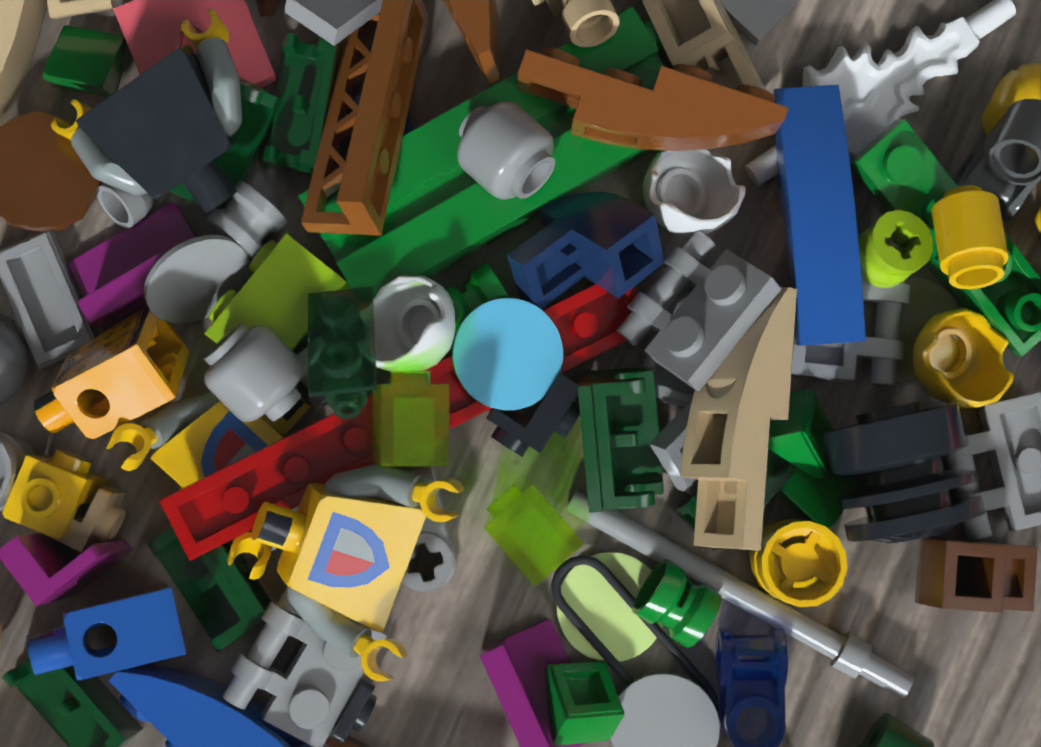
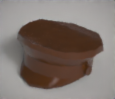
[0,110,103,231]

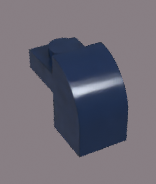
[507,192,664,309]

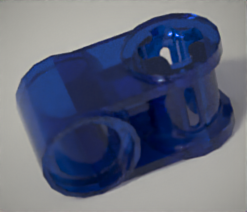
[716,628,788,747]

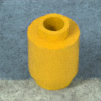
[931,185,1009,289]

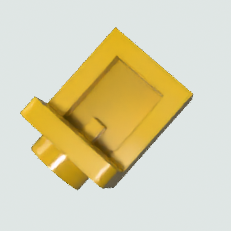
[2,449,107,539]

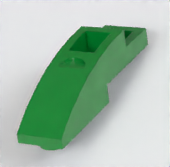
[850,119,1041,357]

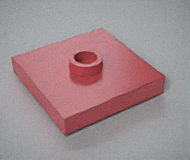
[113,0,277,88]

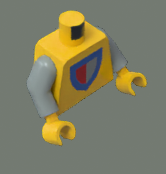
[106,392,311,580]
[252,464,464,681]

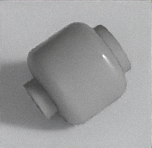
[457,101,555,200]
[203,323,303,422]

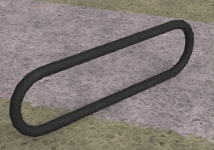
[551,555,719,712]

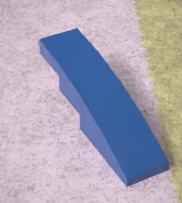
[773,84,866,346]

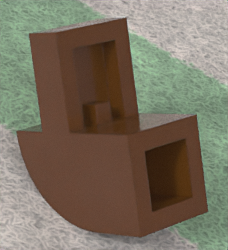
[915,537,1038,613]

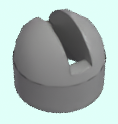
[97,183,154,228]

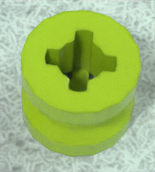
[858,210,933,288]

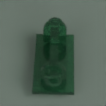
[308,286,377,419]

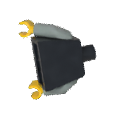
[51,8,242,214]

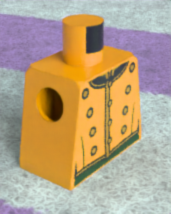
[34,305,190,439]

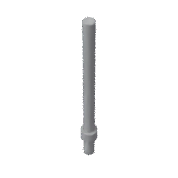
[565,488,914,698]

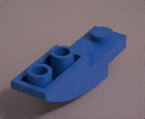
[108,664,312,747]

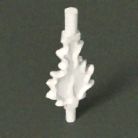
[745,0,1016,187]

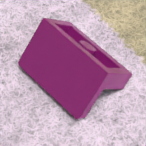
[68,203,197,329]
[0,533,133,606]
[479,619,586,747]

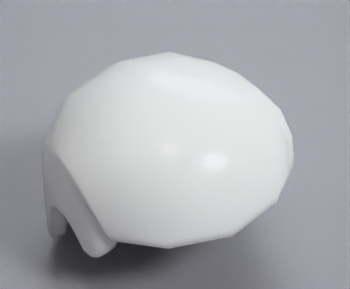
[642,149,746,237]
[356,275,455,373]

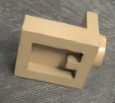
[44,487,126,553]

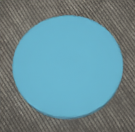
[452,298,563,410]

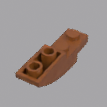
[518,48,789,151]

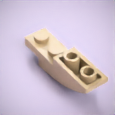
[680,287,797,551]

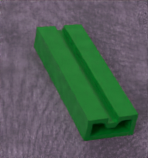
[298,6,666,310]

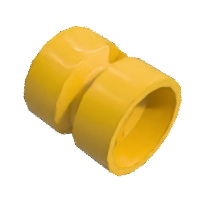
[749,519,848,607]

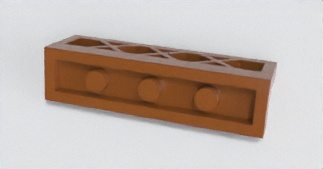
[301,0,429,235]

